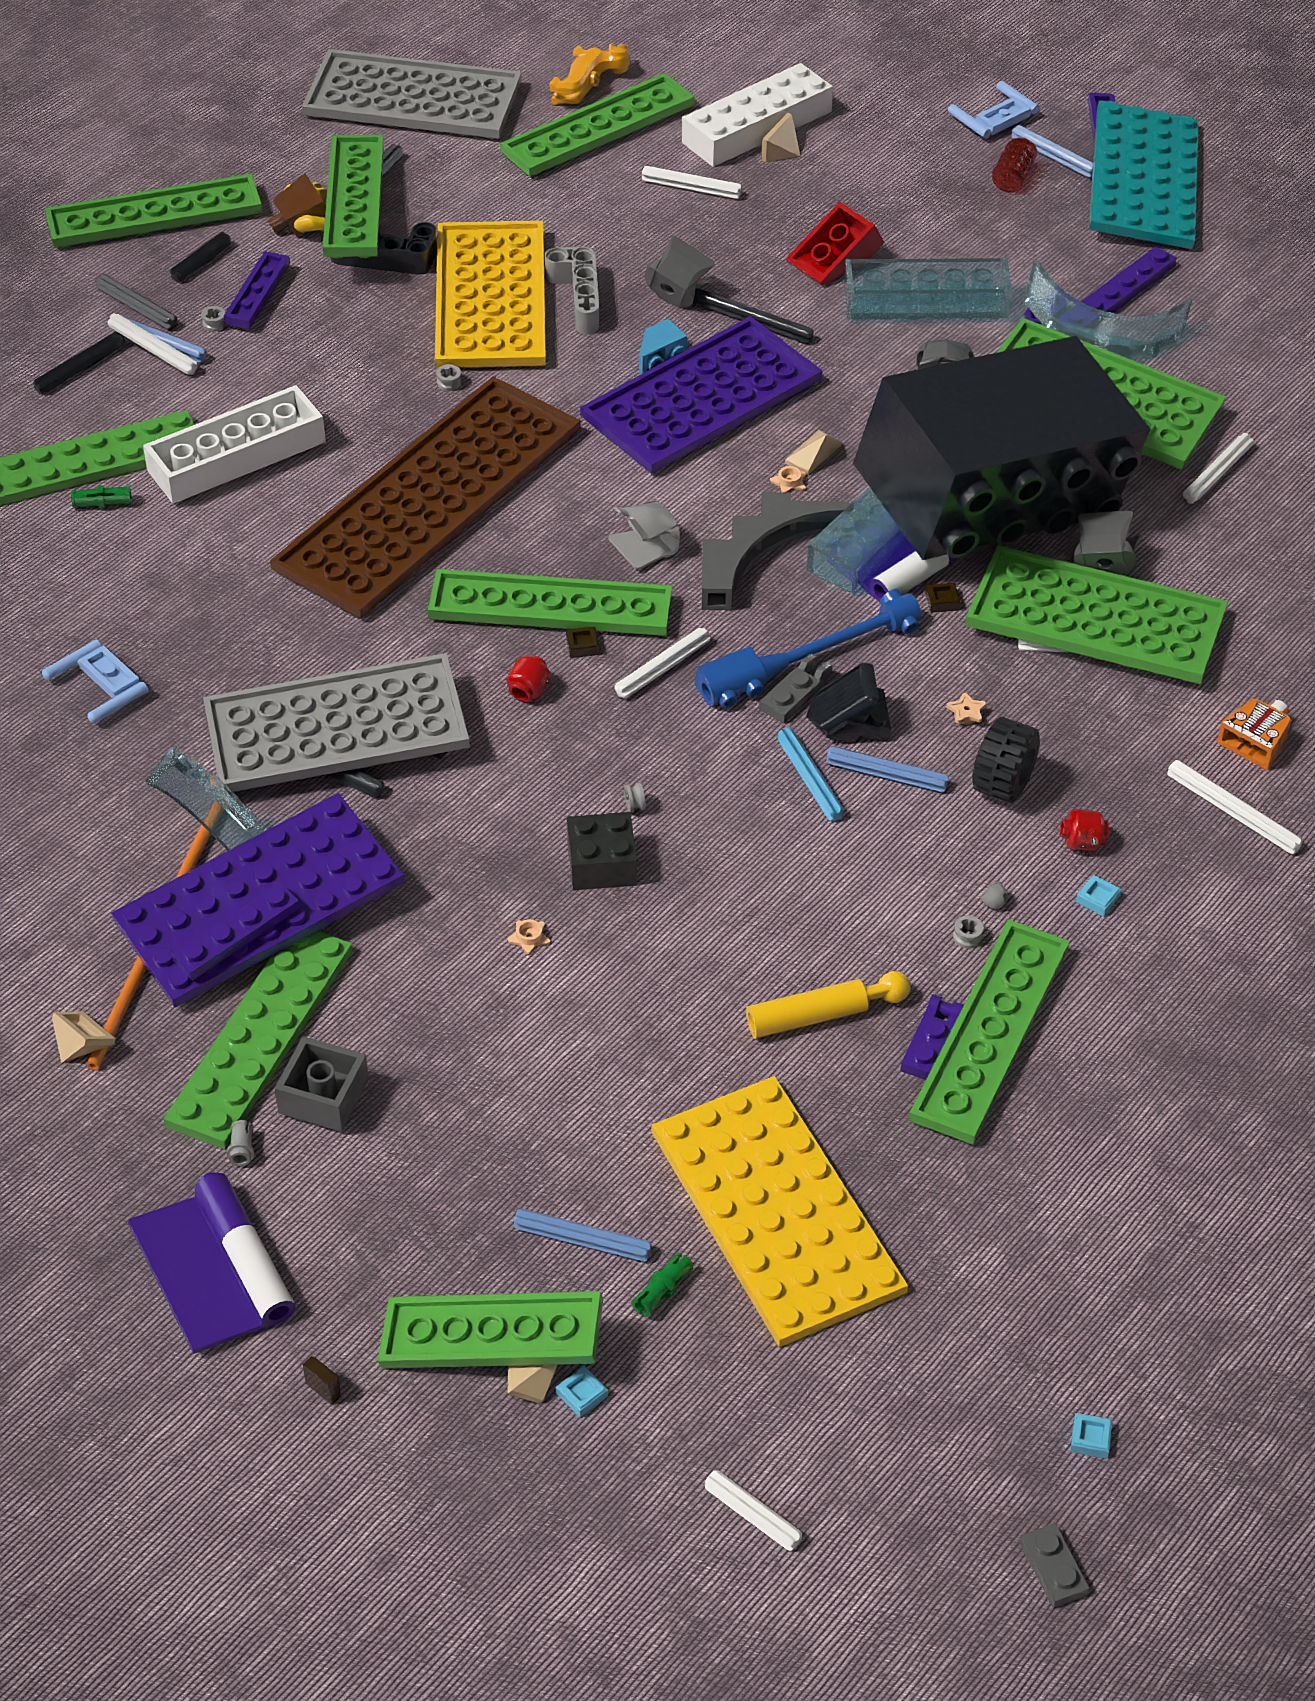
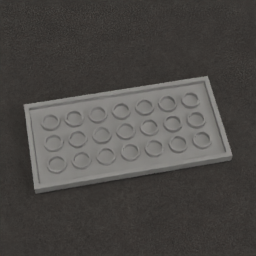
[302,49,522,139]
[203,653,470,794]

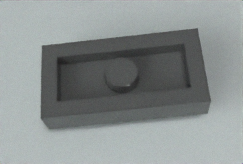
[1019,1523,1090,1609]

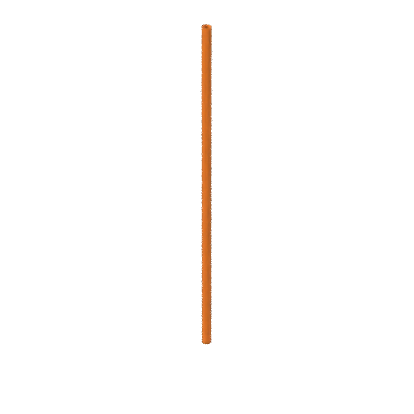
[86,787,231,1070]

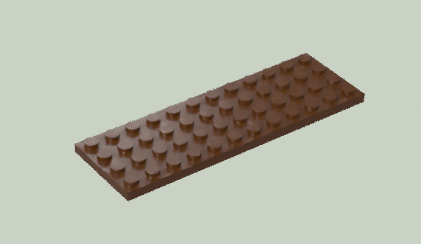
[270,376,581,619]

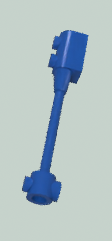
[694,589,921,709]

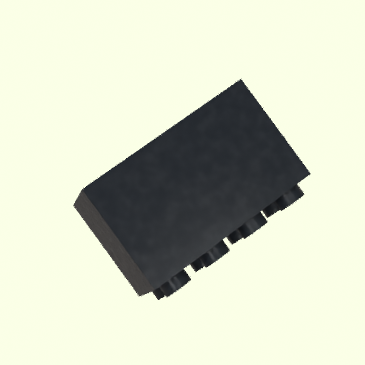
[853,336,1151,560]

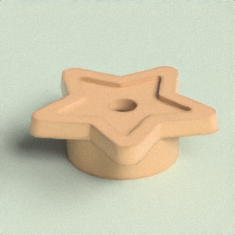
[770,466,806,493]
[946,693,986,725]
[507,919,550,955]

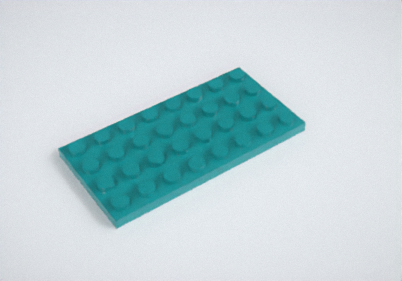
[1089,100,1198,249]

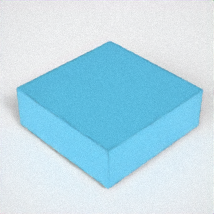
[1076,875,1121,916]
[556,1366,608,1418]
[1070,1413,1113,1458]

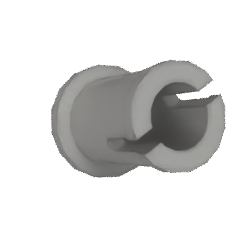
[226,1120,255,1166]

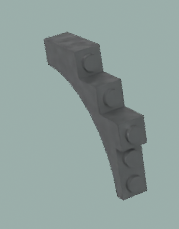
[702,492,849,611]

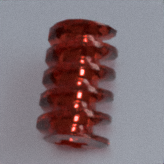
[992,137,1037,193]

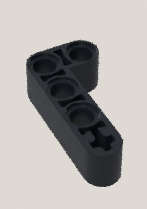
[330,222,437,275]

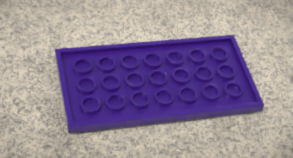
[580,316,823,474]
[111,792,405,1008]

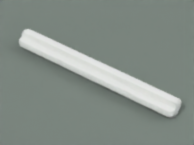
[1167,760,1303,854]

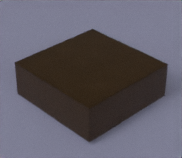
[925,582,961,613]
[565,627,600,658]
[302,1356,341,1405]

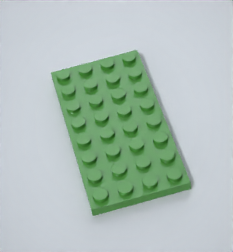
[997,318,1226,470]
[965,545,1228,684]

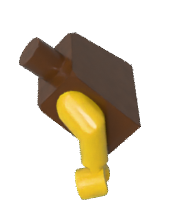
[267,173,327,236]

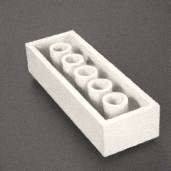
[682,63,833,167]
[143,385,326,504]

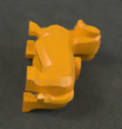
[549,43,631,105]

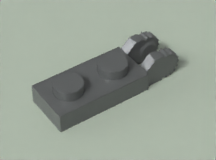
[759,654,833,723]

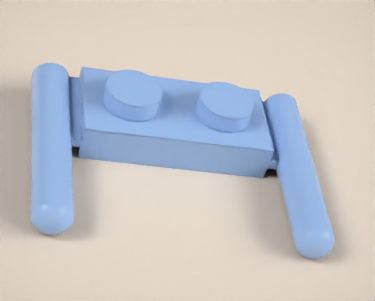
[948,81,1040,138]
[42,639,149,723]

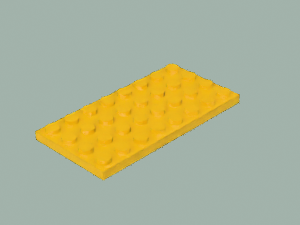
[435,221,546,368]
[651,1076,908,1348]

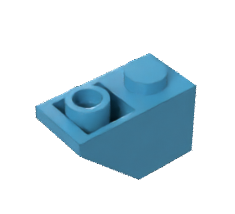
[639,319,687,375]

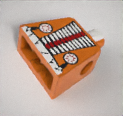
[1217,699,1291,770]

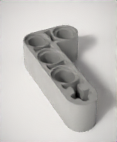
[545,247,599,335]

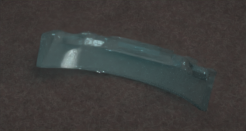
[1023,260,1193,360]
[145,747,266,851]

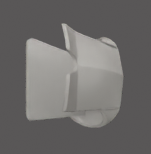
[608,500,680,570]

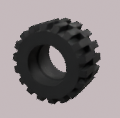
[972,716,1040,803]

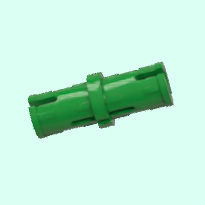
[71,485,132,509]
[631,1253,693,1317]

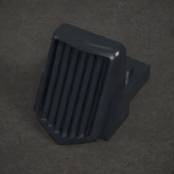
[806,662,892,744]

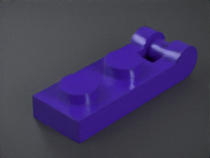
[900,994,964,1080]

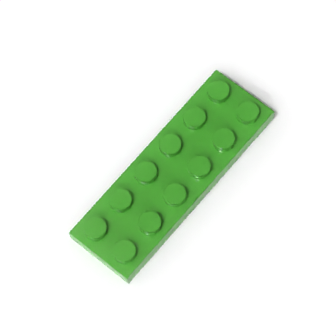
[378,1291,604,1368]

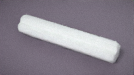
[705,1470,802,1551]

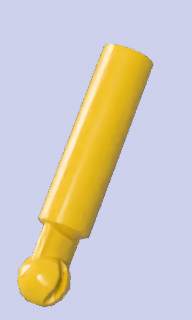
[746,971,911,1039]

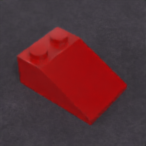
[786,201,885,285]

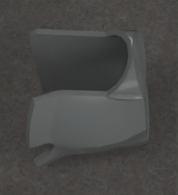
[645,236,715,308]
[916,339,974,370]
[1074,510,1141,575]

